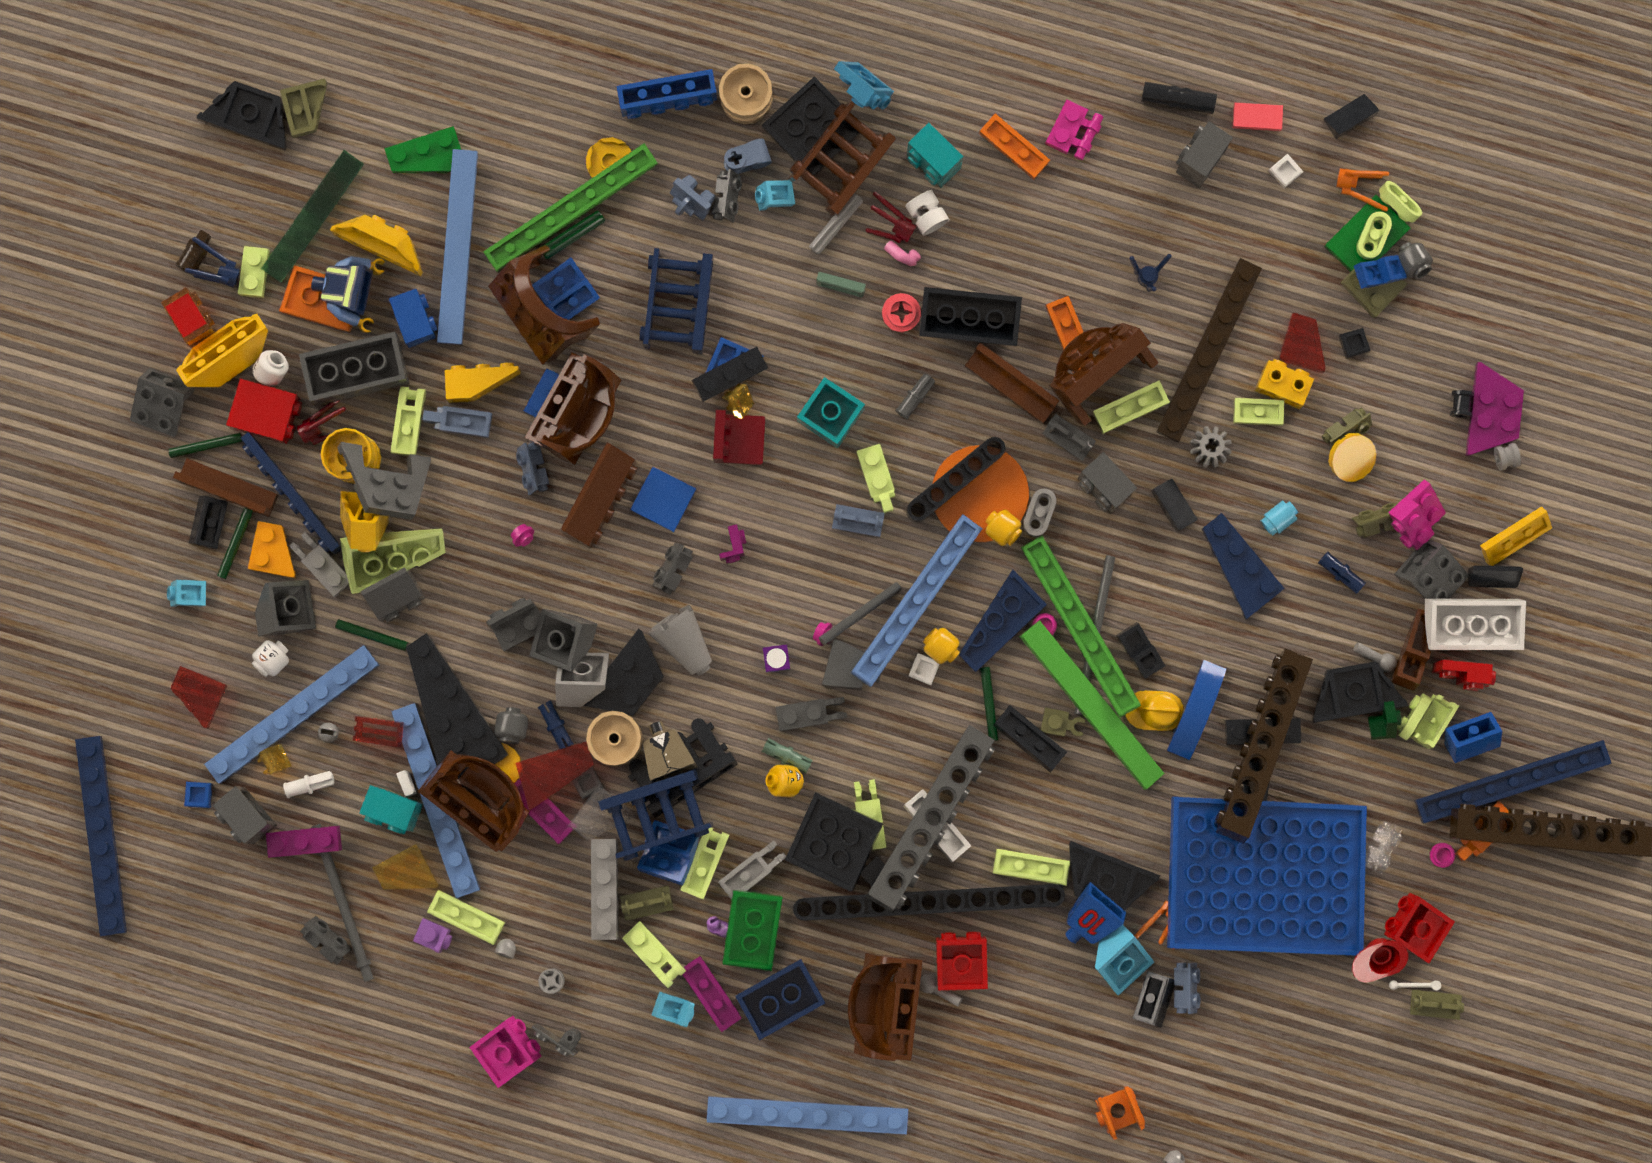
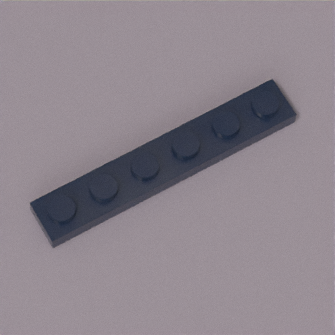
[241,432,341,555]

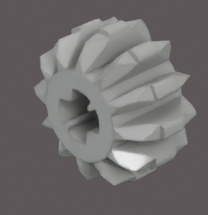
[1190,426,1232,468]

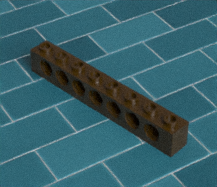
[1215,648,1313,844]
[1449,804,1652,857]

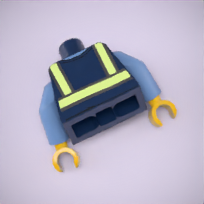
[311,256,385,333]

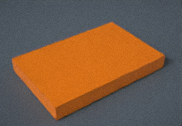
[279,265,352,333]

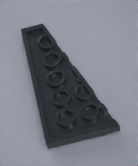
[406,633,509,787]

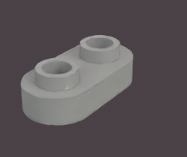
[1023,488,1056,537]

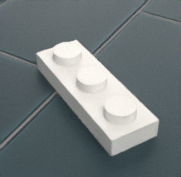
[903,789,971,863]

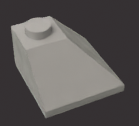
[555,652,609,707]

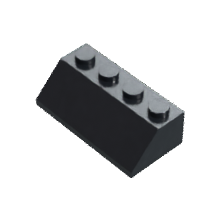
[919,287,1022,346]

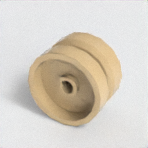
[719,63,773,124]
[586,711,643,767]

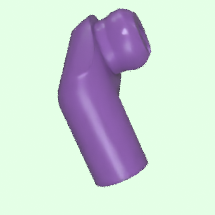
[706,916,728,938]

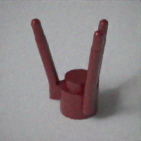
[865,191,916,244]
[297,400,346,445]

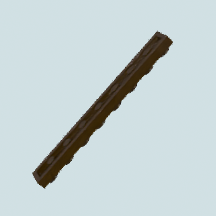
[1157,258,1262,443]

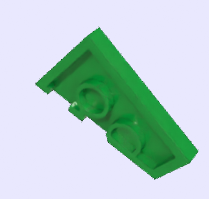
[384,126,462,173]

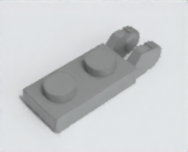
[289,532,349,597]
[718,841,786,898]

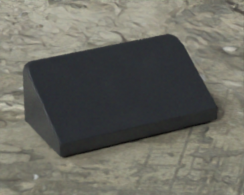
[1323,94,1380,139]
[1151,479,1198,532]
[189,496,228,549]
[1468,565,1523,588]
[1133,971,1175,1028]

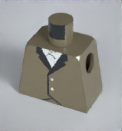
[643,721,698,783]

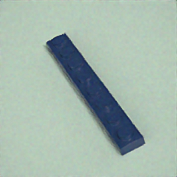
[75,736,127,936]
[1414,740,1612,824]

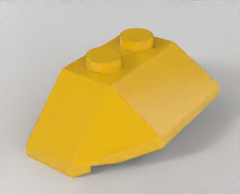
[330,215,423,277]
[176,314,268,387]

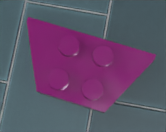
[1465,362,1524,456]

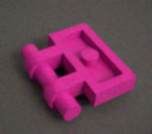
[1045,100,1104,160]

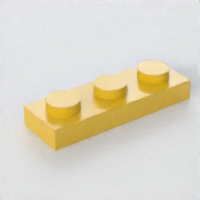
[1480,506,1552,566]

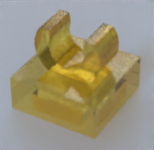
[722,384,755,419]
[257,744,291,775]

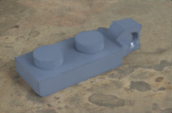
[422,406,493,438]

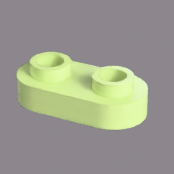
[1379,181,1422,222]
[1356,212,1392,260]
[1397,693,1432,740]

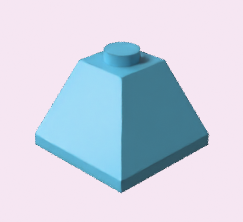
[1095,925,1154,995]

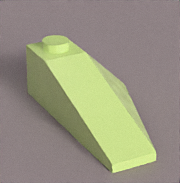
[340,529,446,594]

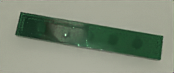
[260,150,364,283]

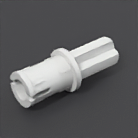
[283,771,334,798]

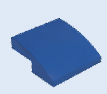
[532,257,600,320]
[637,820,699,886]

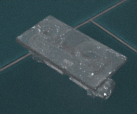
[1365,821,1402,875]

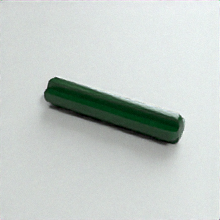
[543,210,605,259]

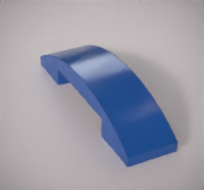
[1167,660,1226,760]

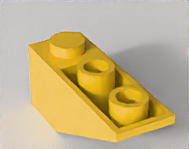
[445,363,521,403]

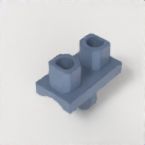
[669,175,715,221]

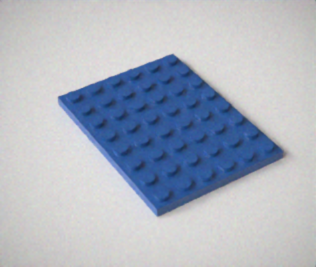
[1167,797,1367,956]

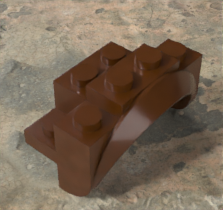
[524,352,622,465]
[848,953,923,1061]

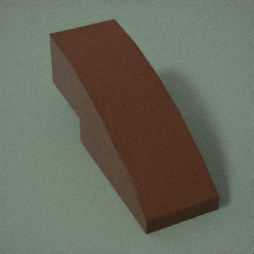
[1391,608,1432,691]

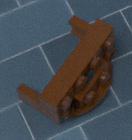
[488,245,600,365]
[1049,323,1159,426]
[418,750,530,852]

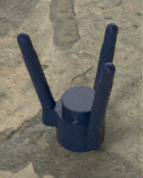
[185,237,240,288]
[1129,254,1172,292]

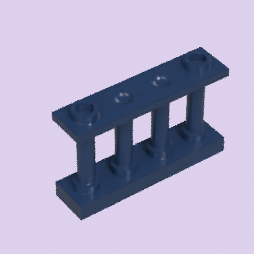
[639,248,714,355]
[598,769,714,861]

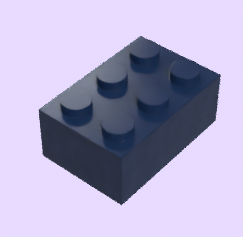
[735,959,826,1040]

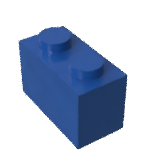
[389,289,438,348]
[1444,712,1502,763]

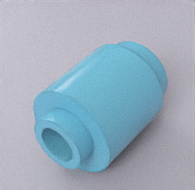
[1260,500,1298,536]

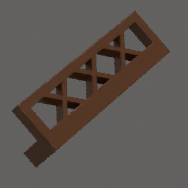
[965,343,1060,424]
[173,458,279,517]

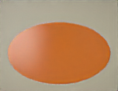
[931,445,1029,542]

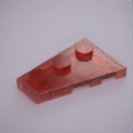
[515,741,594,811]

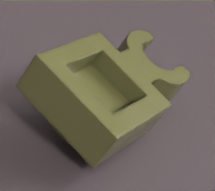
[1040,708,1086,737]

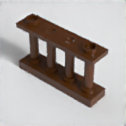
[788,101,896,216]

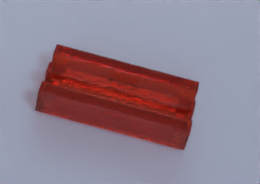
[353,716,404,747]

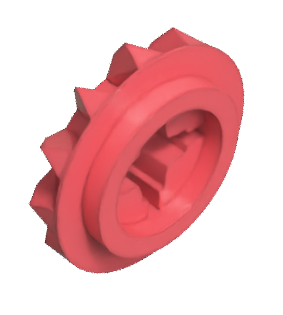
[882,293,921,333]

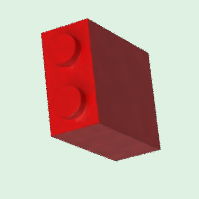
[226,379,302,445]

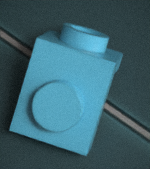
[652,991,695,1027]

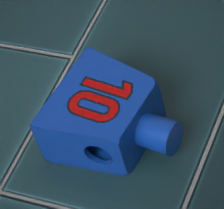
[1065,882,1126,944]

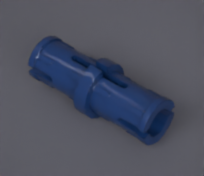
[1318,551,1366,594]
[537,700,574,751]

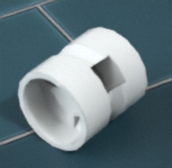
[905,190,950,236]

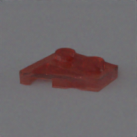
[1278,313,1326,373]
[170,666,227,729]

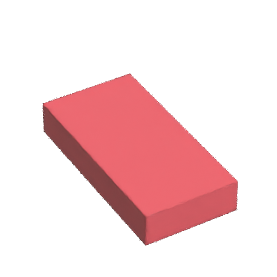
[1232,103,1283,131]

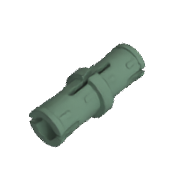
[761,738,813,774]

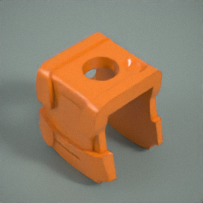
[1095,1086,1145,1140]

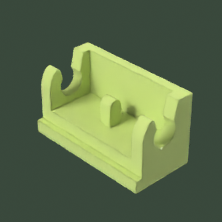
[1409,694,1459,749]

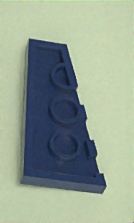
[1202,513,1285,620]
[959,569,1047,673]

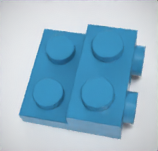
[834,61,894,110]

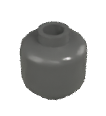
[1398,242,1433,279]
[494,707,528,745]

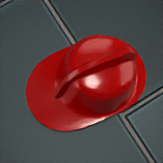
[1352,938,1408,983]

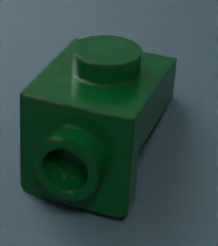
[1368,701,1401,740]

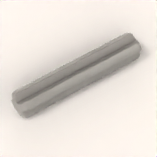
[809,193,863,254]

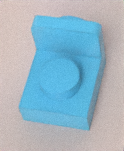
[755,180,795,211]
[167,580,206,607]

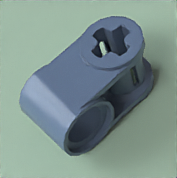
[724,138,772,174]

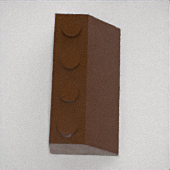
[560,442,638,549]

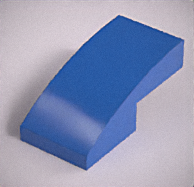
[1354,255,1407,289]

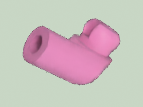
[884,241,921,267]

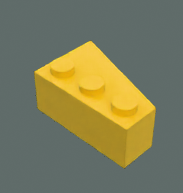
[340,491,389,553]

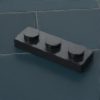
[691,346,768,402]
[993,705,1067,773]
[1225,718,1301,745]

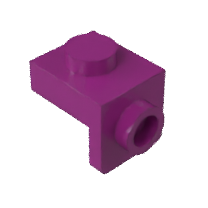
[719,524,747,564]

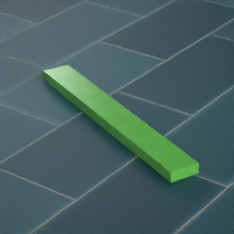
[483,143,658,273]
[1021,536,1141,718]
[1019,620,1165,790]

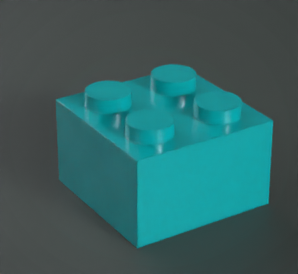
[907,123,964,188]
[797,377,865,449]
[359,785,423,834]

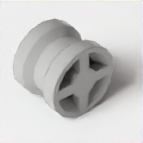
[1494,443,1521,471]
[538,968,565,994]

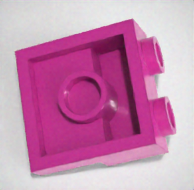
[1388,480,1446,550]
[469,1016,542,1088]

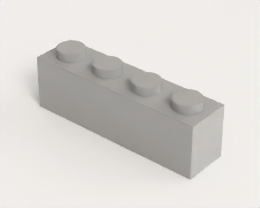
[591,839,619,940]

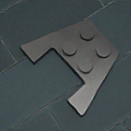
[337,442,431,520]

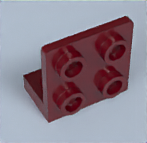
[713,410,765,465]

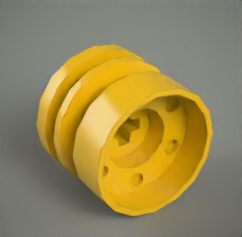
[320,428,381,484]

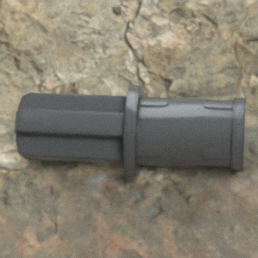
[895,374,935,420]

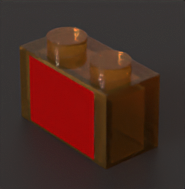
[161,288,215,348]

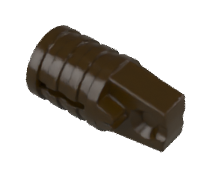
[175,230,211,276]

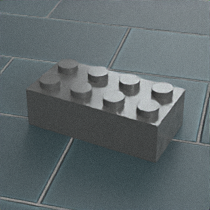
[299,332,410,406]

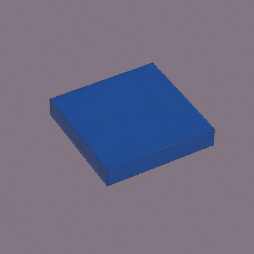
[630,467,696,533]

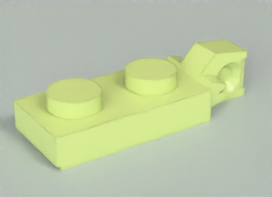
[857,444,895,513]

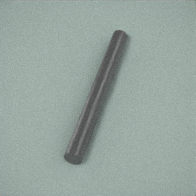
[819,582,902,645]

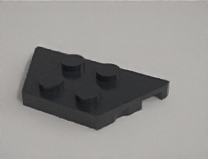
[196,81,287,151]
[583,629,664,716]
[1312,661,1408,723]
[1069,841,1161,911]

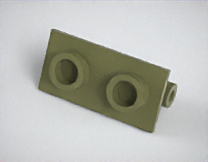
[1322,408,1372,449]
[1352,503,1397,538]
[620,885,674,921]
[1410,989,1464,1020]

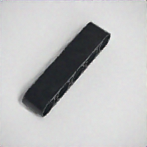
[906,437,1006,522]

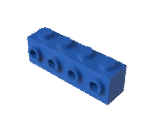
[616,69,718,119]

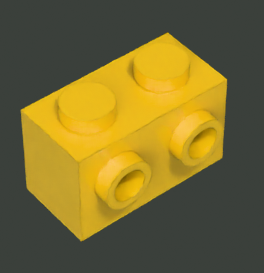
[1254,359,1314,410]

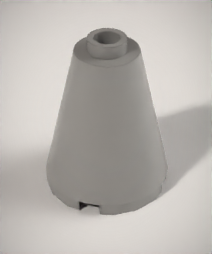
[649,605,712,676]

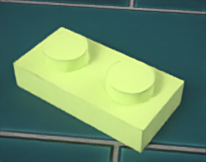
[238,246,270,298]
[1233,398,1284,426]

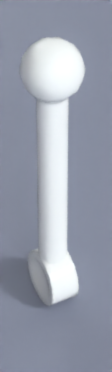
[1389,980,1441,991]

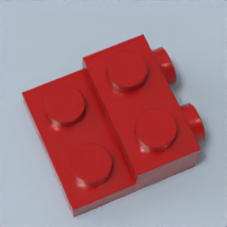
[1432,660,1496,691]
[1384,893,1455,964]
[936,931,988,991]

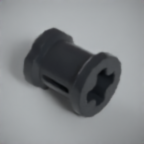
[1450,390,1474,418]

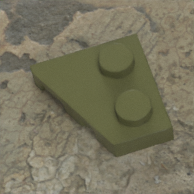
[280,78,327,138]
[1341,269,1407,318]

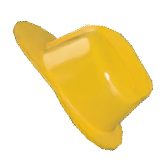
[1125,690,1184,731]

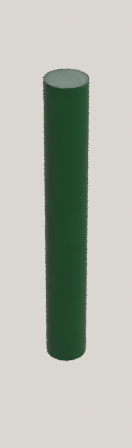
[168,432,243,458]
[217,508,253,579]
[335,619,408,651]
[980,667,999,741]

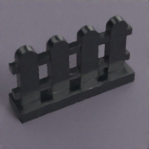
[628,718,738,818]

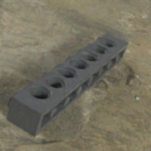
[866,725,995,913]

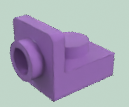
[413,918,453,953]

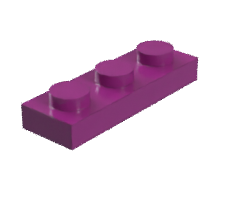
[514,774,576,844]
[266,826,342,858]
[683,956,742,1032]

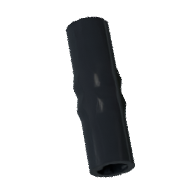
[1141,81,1217,114]

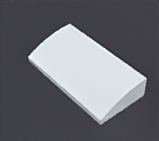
[1425,599,1526,650]

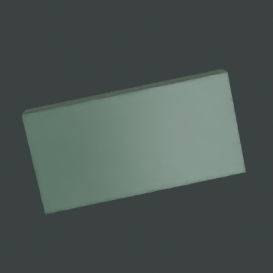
[816,272,866,298]

